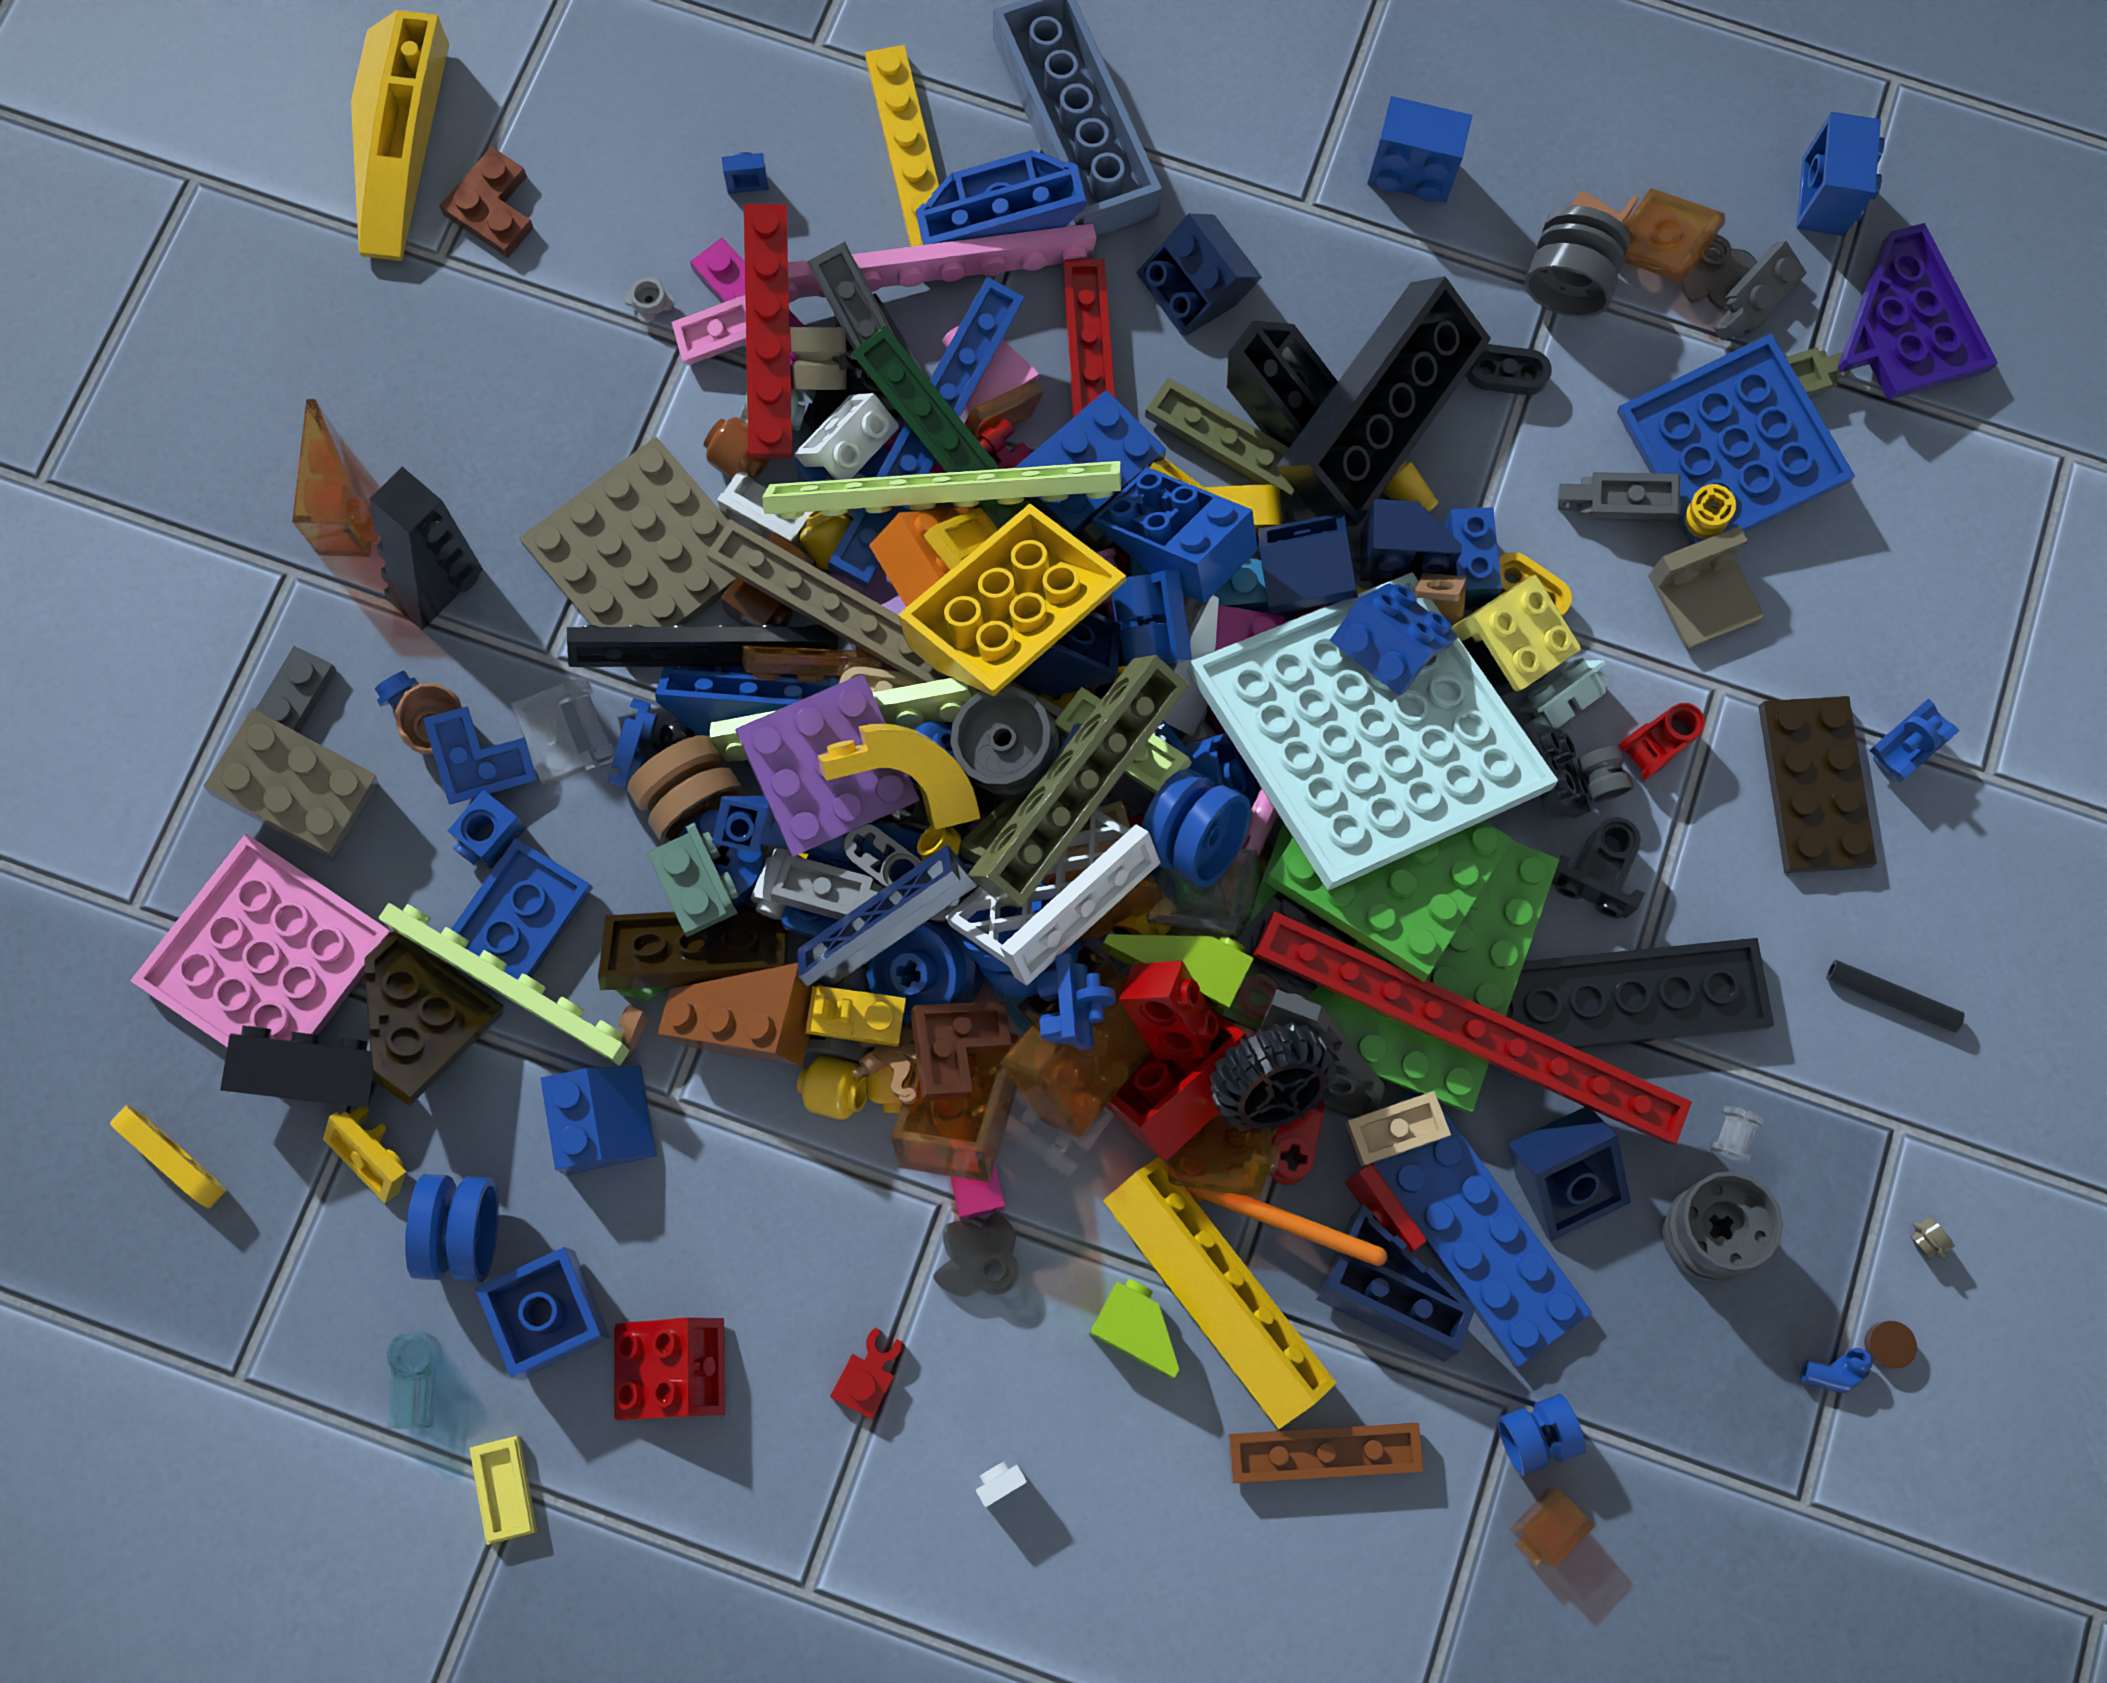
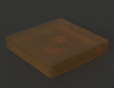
[1624,188,1725,283]

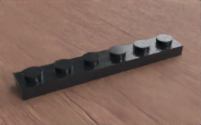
[567,624,838,667]

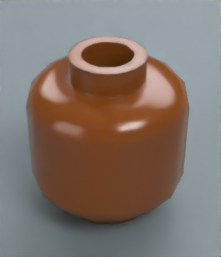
[703,417,770,479]

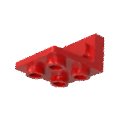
[614,1317,725,1420]

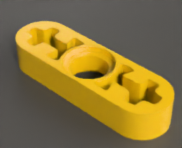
[110,1104,227,1209]

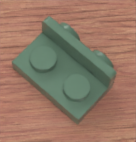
[647,823,740,937]

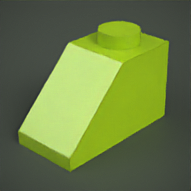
[1089,1278,1179,1379]

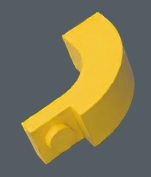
[817,724,981,830]

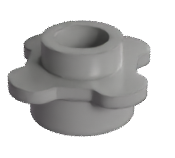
[624,276,674,324]

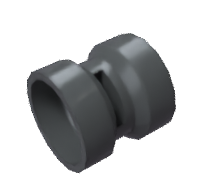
[1577,745,1634,802]

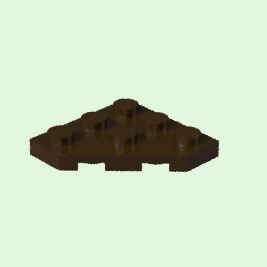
[364,931,504,1106]

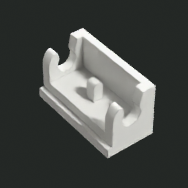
[717,472,813,549]

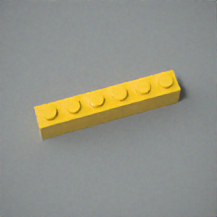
[1103,1157,1337,1429]

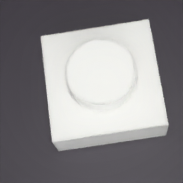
[976,1461,1027,1508]

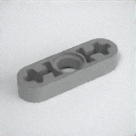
[844,824,962,922]

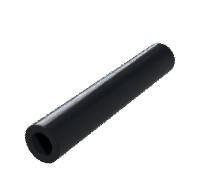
[1826,960,1965,1033]

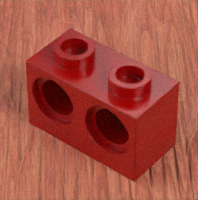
[1119,961,1219,1060]

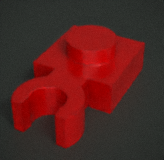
[830,1327,903,1419]

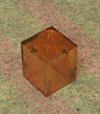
[1510,1488,1595,1568]

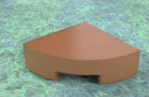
[618,1005,650,1060]

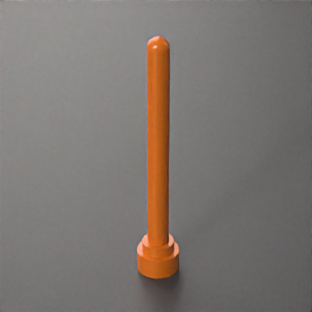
[1176,1163,1387,1266]

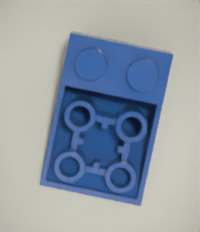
[1092,467,1258,604]

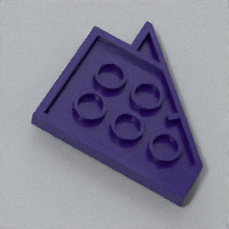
[1838,223,1998,400]

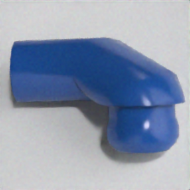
[1800,1348,1873,1393]

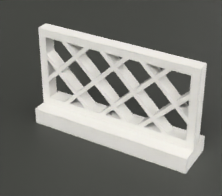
[946,809,1160,986]

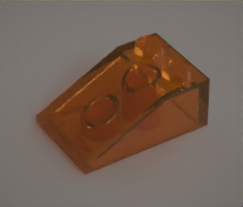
[292,399,378,557]

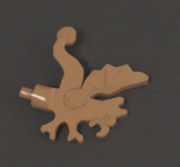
[852,1021,917,1105]

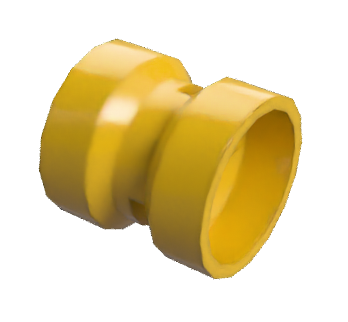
[1685,484,1736,539]

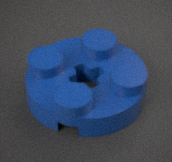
[608,698,659,789]

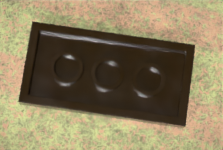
[1758,696,1877,873]
[598,907,788,991]

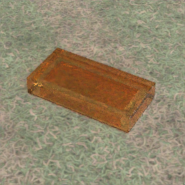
[964,380,1044,441]

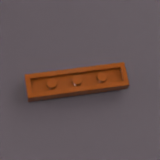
[1228,1423,1424,1484]

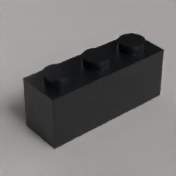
[220,1025,372,1108]

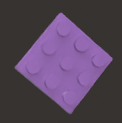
[735,673,920,857]

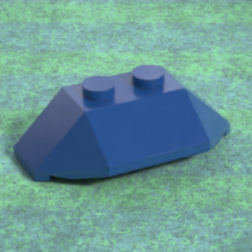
[916,150,1087,245]
[655,665,840,737]

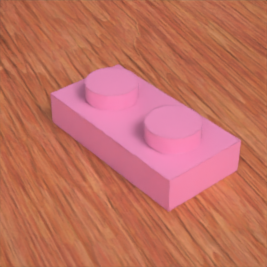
[671,295,746,366]

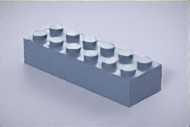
[993,0,1162,237]

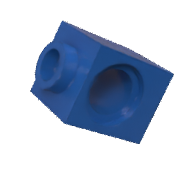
[447,790,526,868]

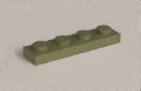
[1145,378,1296,501]

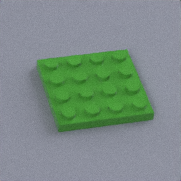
[1265,821,1513,982]

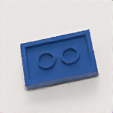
[451,837,593,980]

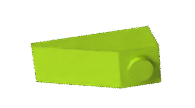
[1099,934,1254,1014]

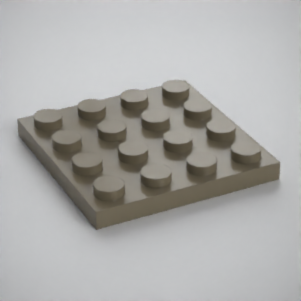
[519,437,737,669]

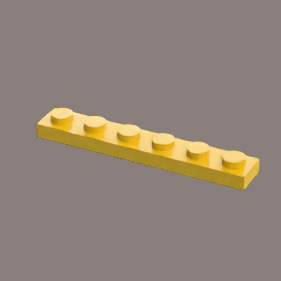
[865,45,939,247]

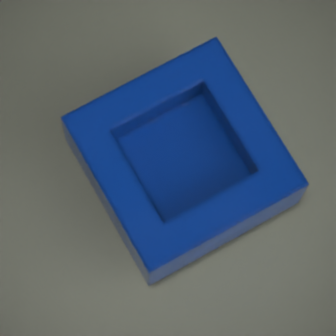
[722,152,769,194]

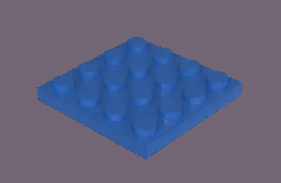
[1617,333,1855,545]

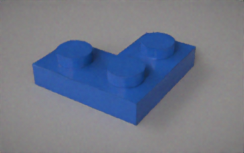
[422,706,537,805]

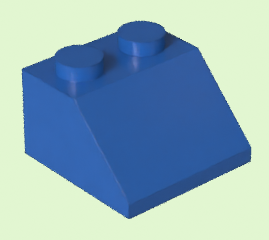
[540,1066,657,1176]

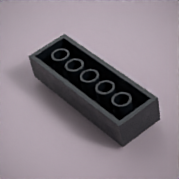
[1276,276,1491,526]

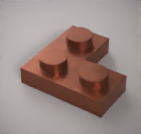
[439,147,534,258]
[910,1001,1012,1101]

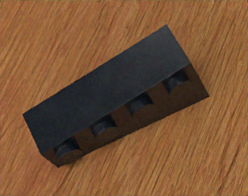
[369,466,483,630]

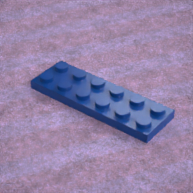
[1349,1092,1592,1367]

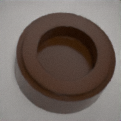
[1864,1321,1917,1369]

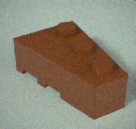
[657,963,823,1066]

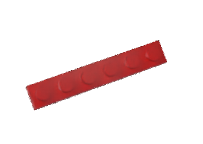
[744,204,792,459]

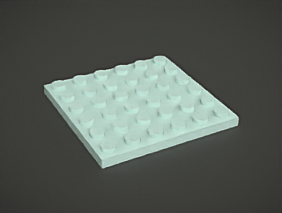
[1187,572,1558,891]

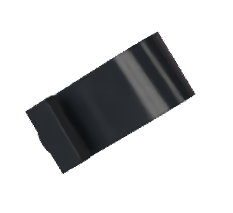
[1551,817,1645,918]

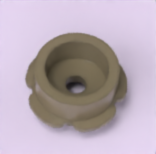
[1910,1216,1955,1260]

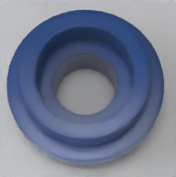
[374,670,419,709]

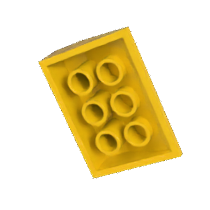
[898,504,1127,696]

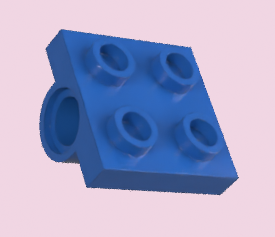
[1111,569,1192,667]

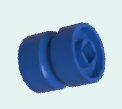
[1497,1394,1586,1477]

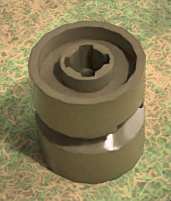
[790,327,847,390]

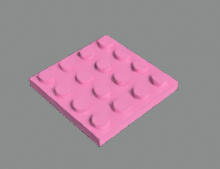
[130,833,392,1047]

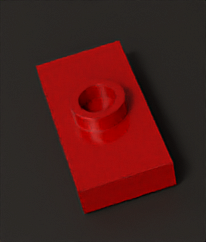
[1345,1164,1426,1252]

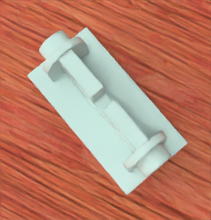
[1517,658,1610,729]

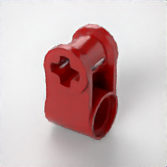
[1618,703,1705,781]
[1267,1100,1324,1185]

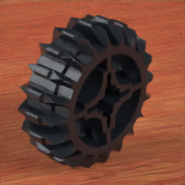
[1209,1022,1337,1134]

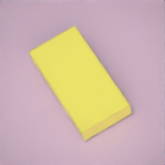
[469,1436,537,1545]

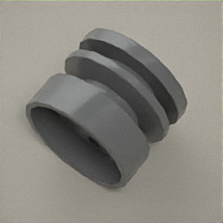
[1524,205,1631,318]
[1662,1171,1783,1283]

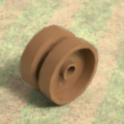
[627,735,745,844]

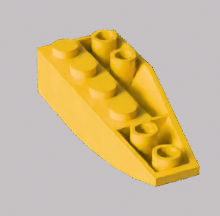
[351,10,450,261]

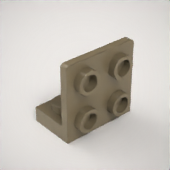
[1648,526,1764,649]

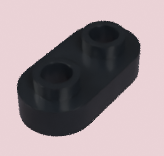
[1466,344,1552,395]

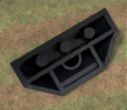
[1227,320,1338,448]

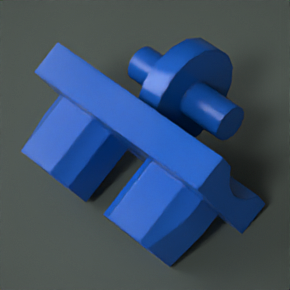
[1869,699,1960,782]
[1036,953,1116,1051]

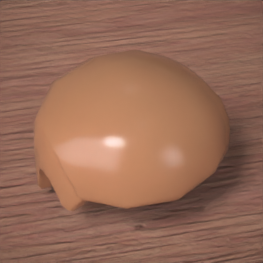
[395,684,462,755]

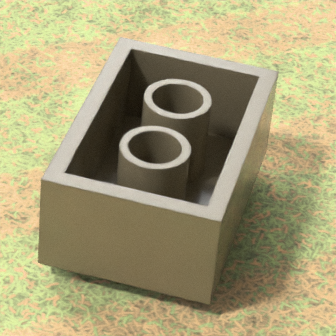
[204,708,379,860]

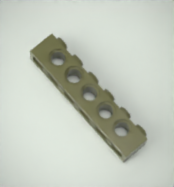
[967,655,1189,907]

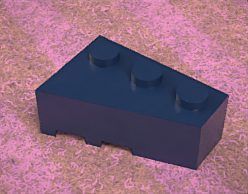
[1316,1204,1476,1362]

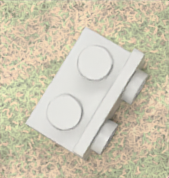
[794,393,899,480]

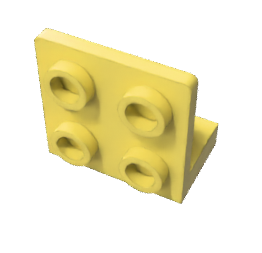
[1451,574,1581,692]

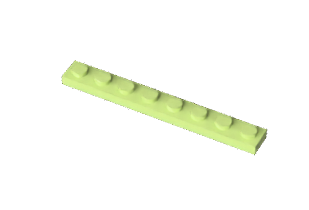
[762,461,1122,519]

